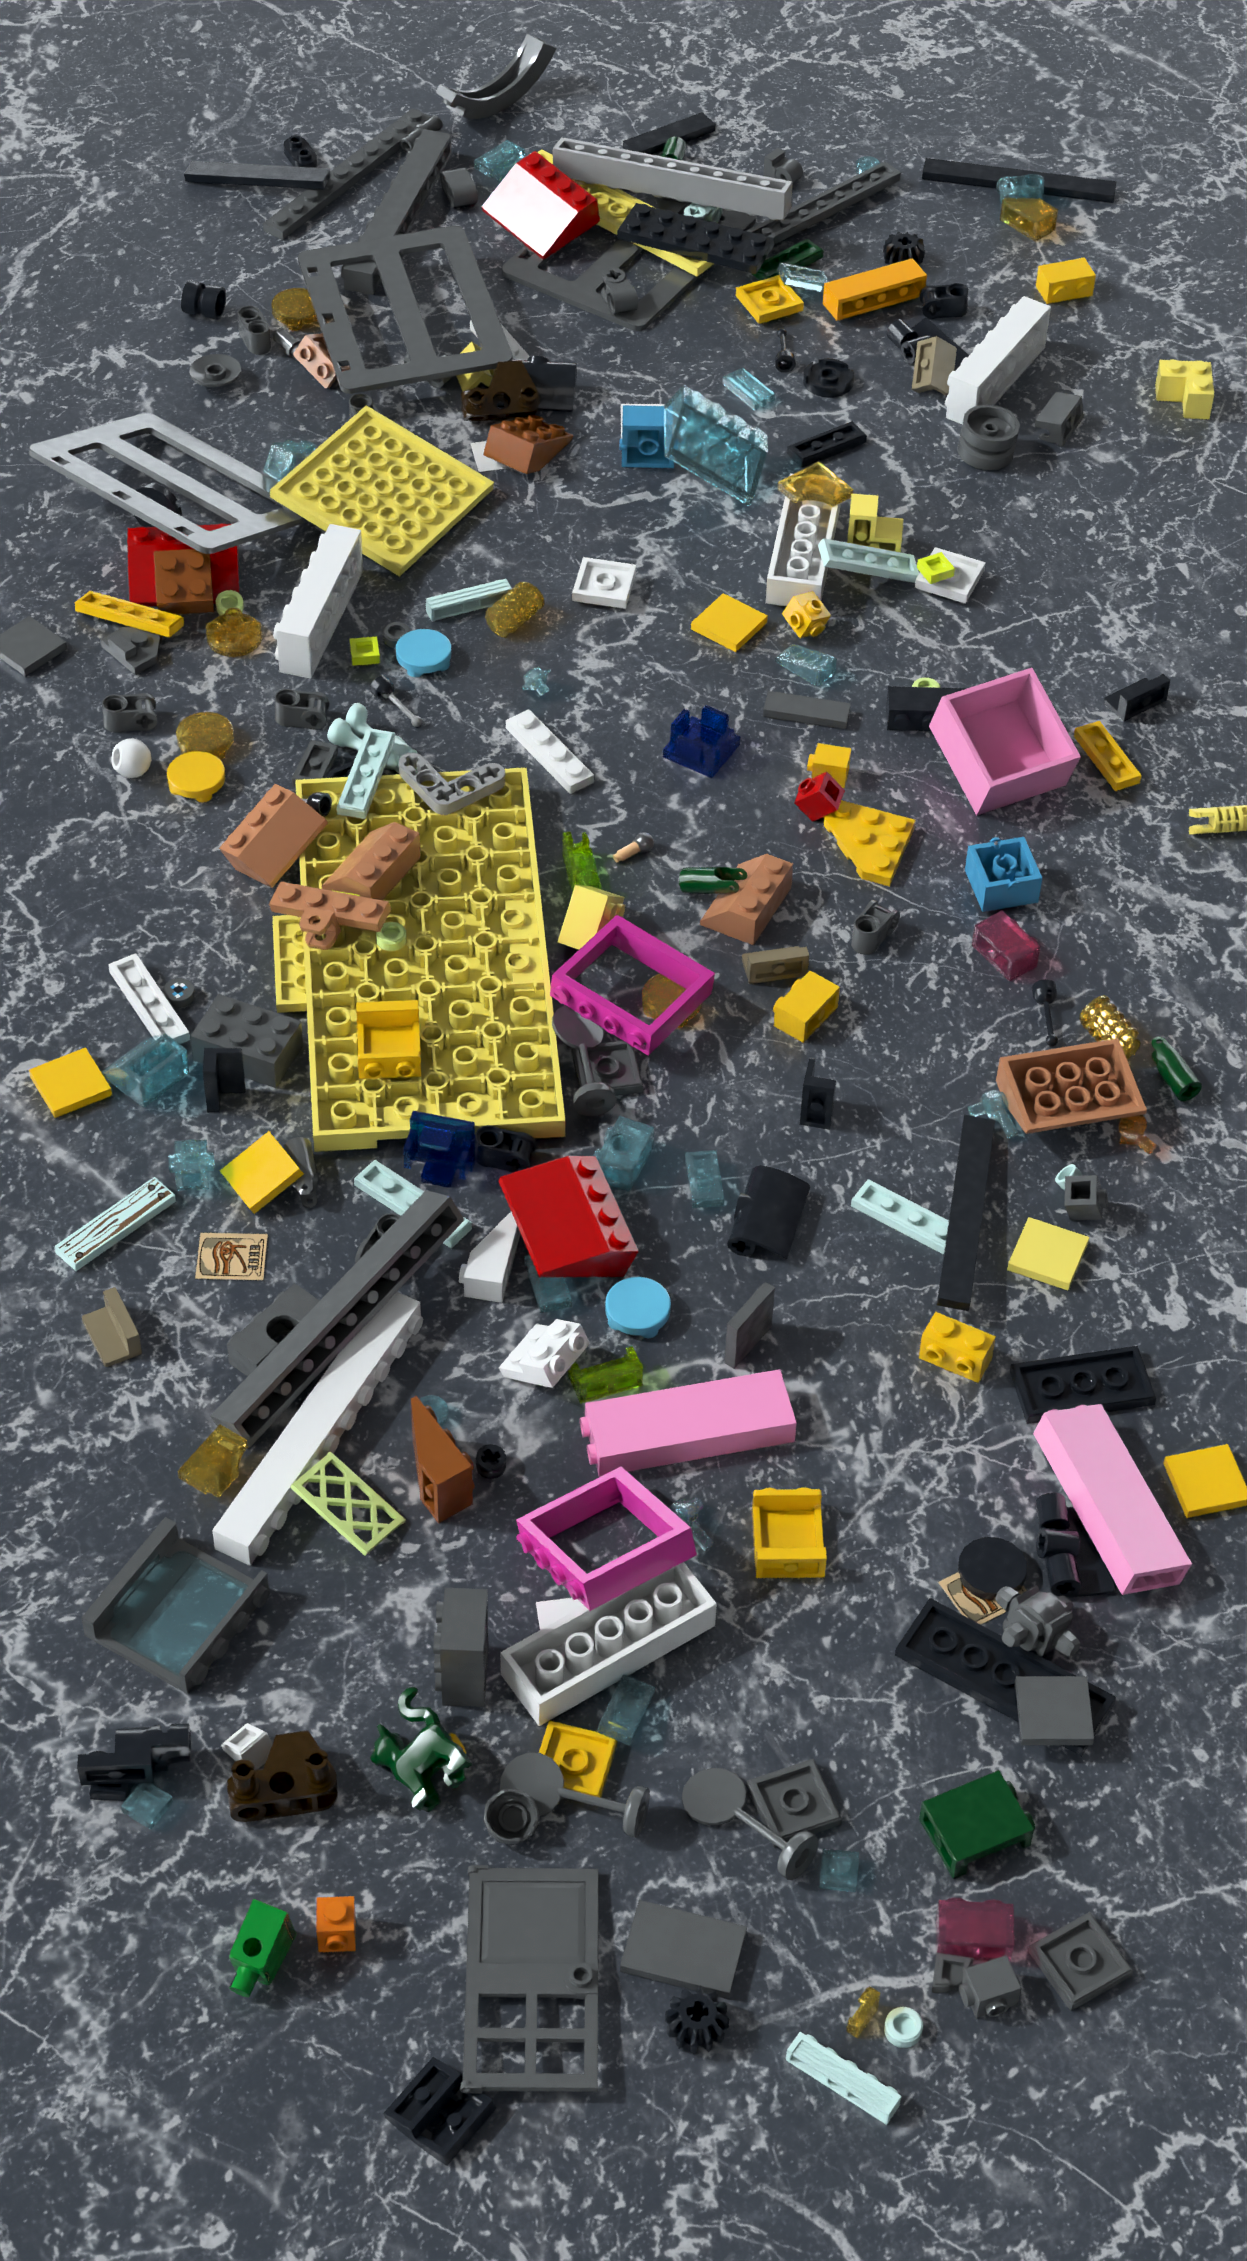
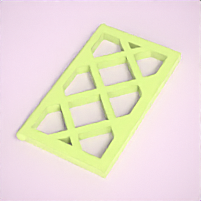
[290,1452,406,1556]

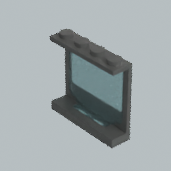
[81,1517,270,1694]

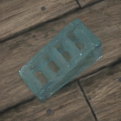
[775,644,837,687]

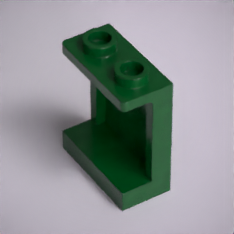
[919,1770,1035,1879]

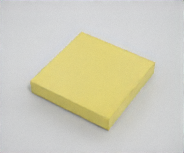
[1007,1217,1089,1290]

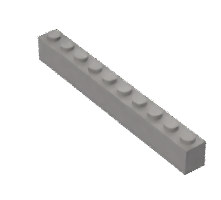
[553,137,793,220]

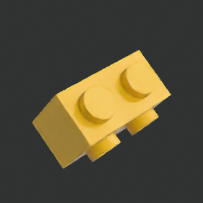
[919,1311,996,1383]

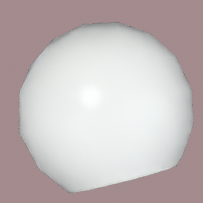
[112,738,152,779]

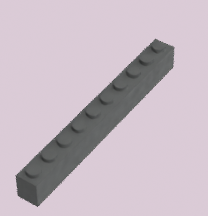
[341,129,452,295]
[210,1190,464,1448]

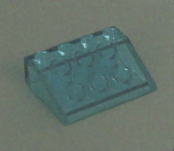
[664,385,768,506]

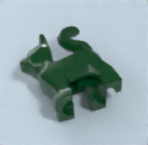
[370,1687,472,1812]

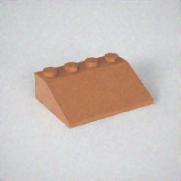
[996,1038,1147,1134]

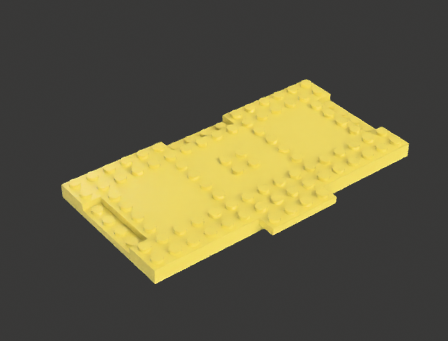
[272,768,565,1152]

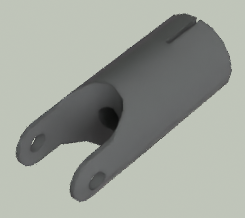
[283,1137,318,1208]

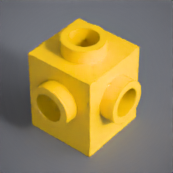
[782,591,831,638]

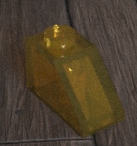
[1000,198,1058,242]

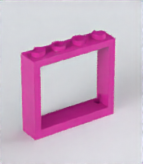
[550,915,715,1056]
[516,1467,697,1611]

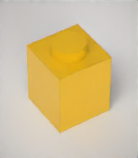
[807,743,851,788]

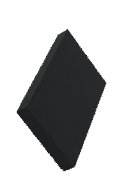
[1010,1346,1156,1424]

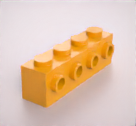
[823,258,927,321]

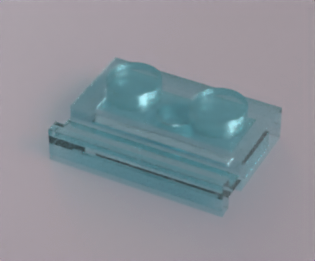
[474,140,531,183]

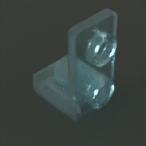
[263,440,316,481]

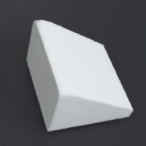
[221,1723,273,1770]

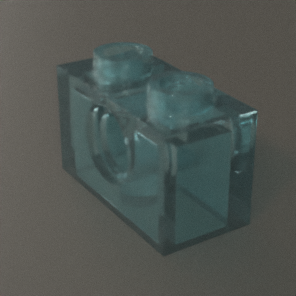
[594,1116,655,1192]

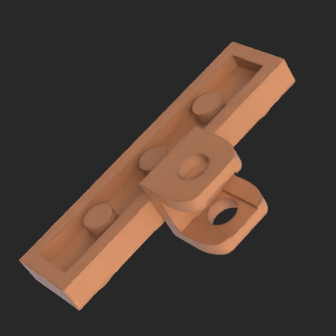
[269,882,391,950]

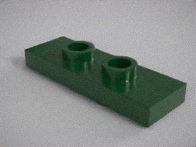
[751,239,824,280]

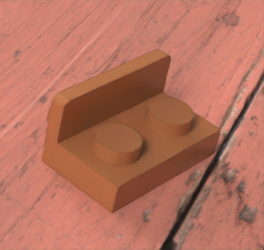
[293,333,350,388]

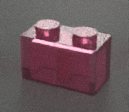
[972,911,1040,982]
[936,1898,1014,1962]

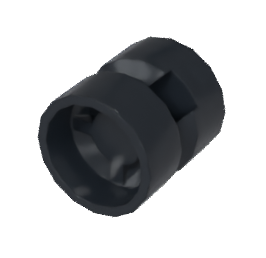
[181,280,226,320]

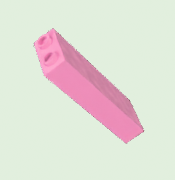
[580,1369,797,1477]
[1033,1404,1192,1595]

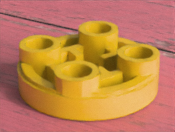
[167,751,225,803]

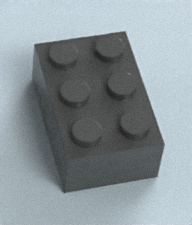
[190,994,303,1088]
[433,1588,489,1707]

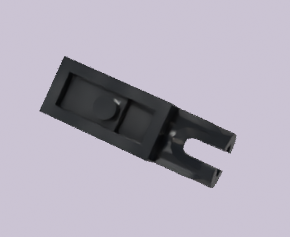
[77,1723,191,1786]

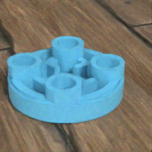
[396,629,451,677]
[605,1277,671,1338]

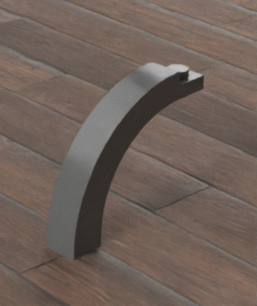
[436,34,557,119]

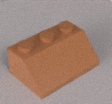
[219,784,328,888]
[322,822,421,900]
[700,854,793,945]

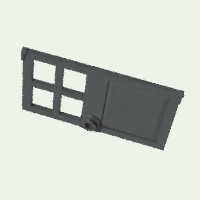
[461,1865,598,2094]

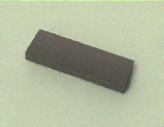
[763,691,851,729]

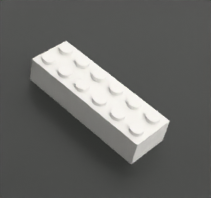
[945,296,1051,424]
[766,473,843,606]
[273,524,363,679]
[500,1562,717,1726]

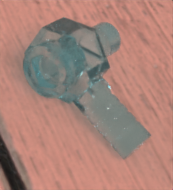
[968,1089,1018,1139]
[669,1498,715,1552]

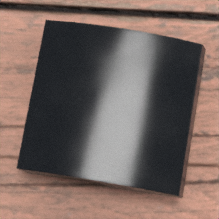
[383,2057,496,2166]

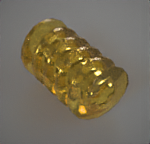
[485,582,545,638]
[1079,995,1141,1059]

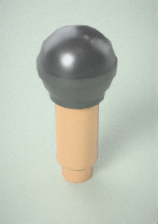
[613,833,654,863]

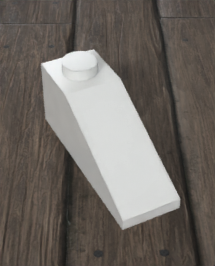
[459,1212,521,1303]

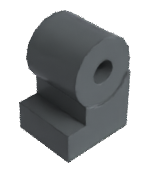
[763,148,803,184]

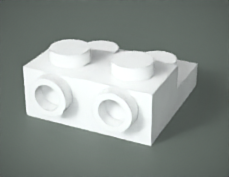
[499,1319,590,1388]

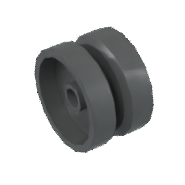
[957,405,1020,470]

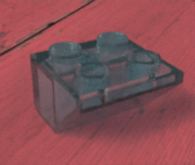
[101,1033,190,1108]

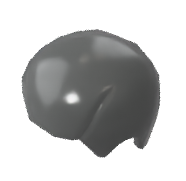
[483,1789,539,1845]

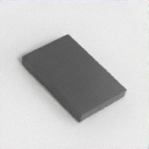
[620,1900,747,1999]

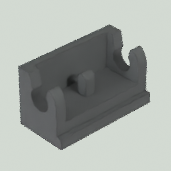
[1035,392,1084,447]

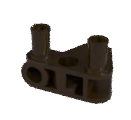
[461,360,540,422]
[227,1730,338,1822]

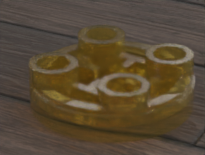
[271,288,318,331]
[206,608,262,657]
[176,712,234,760]
[642,974,702,1028]

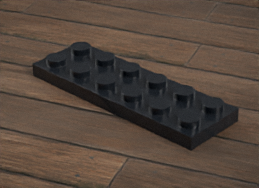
[617,203,774,274]
[895,1598,1116,1757]

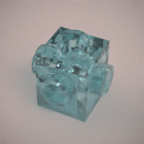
[169,1139,215,1190]

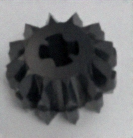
[883,232,925,265]
[665,1985,730,2055]

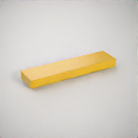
[75,591,184,638]

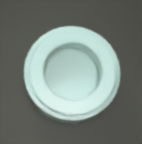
[884,2007,923,2048]

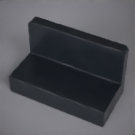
[1104,674,1170,722]
[203,1048,246,1113]
[799,1058,836,1130]

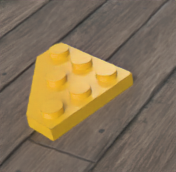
[824,800,916,887]

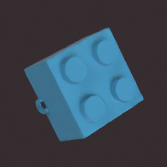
[619,405,678,468]
[965,837,1042,912]

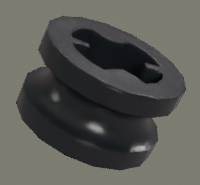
[476,1444,506,1479]

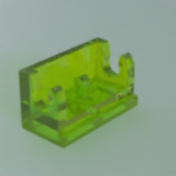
[562,832,602,894]
[568,1346,643,1404]

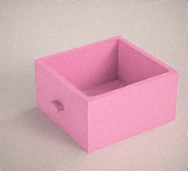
[929,668,1081,816]

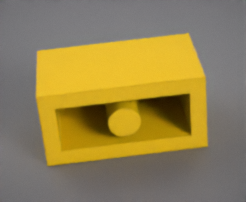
[1036,258,1096,304]
[773,971,840,1043]

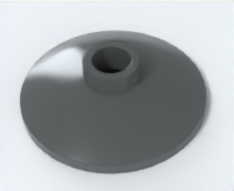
[189,354,241,387]

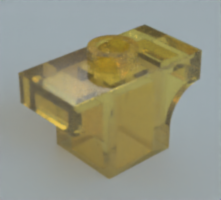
[178,1424,248,1498]

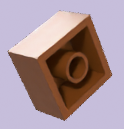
[154,549,214,614]

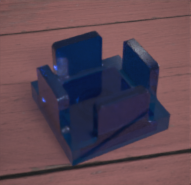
[663,705,741,778]
[403,1111,475,1188]

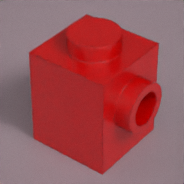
[794,771,845,822]

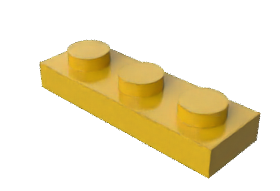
[1074,720,1141,791]

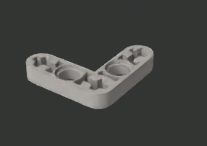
[399,753,505,815]

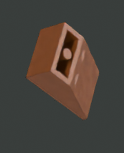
[483,414,573,474]
[411,1396,475,1523]

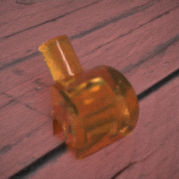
[1118,1115,1157,1154]

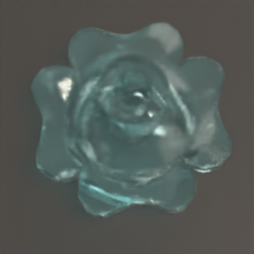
[521,666,551,696]

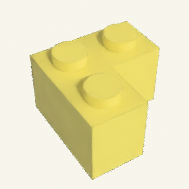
[1155,359,1214,419]
[847,494,903,553]
[558,885,625,950]

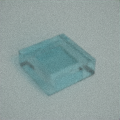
[121,1783,173,1830]

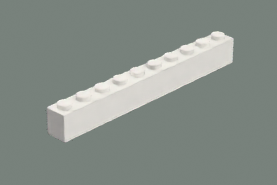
[212,1292,423,1565]

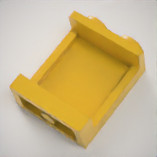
[356,1000,421,1079]
[752,1487,827,1578]

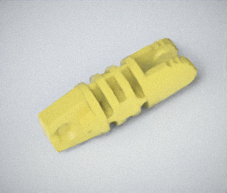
[1189,805,1247,834]

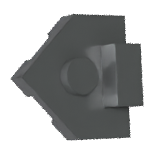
[100,627,162,675]

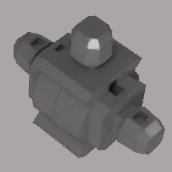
[995,1585,1081,1657]

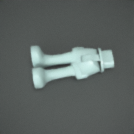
[327,703,417,773]

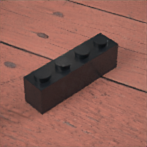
[886,686,967,731]

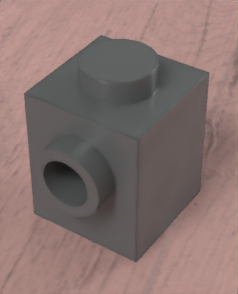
[1064,1175,1108,1221]
[959,1955,1022,2019]

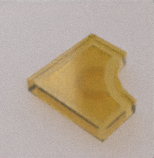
[778,462,854,507]

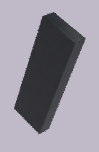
[787,421,867,468]

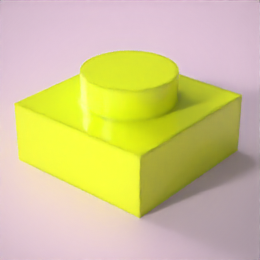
[917,552,955,584]
[349,636,380,666]

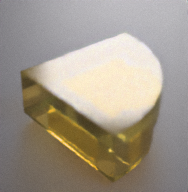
[846,1986,881,2038]

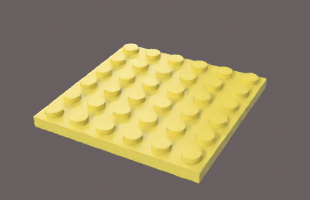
[270,405,494,577]

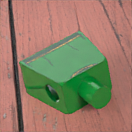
[229,1899,297,1998]

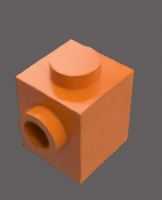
[316,1896,356,1952]

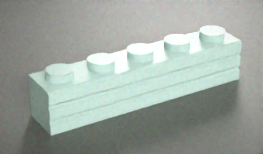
[426,579,512,622]
[786,2032,901,2125]

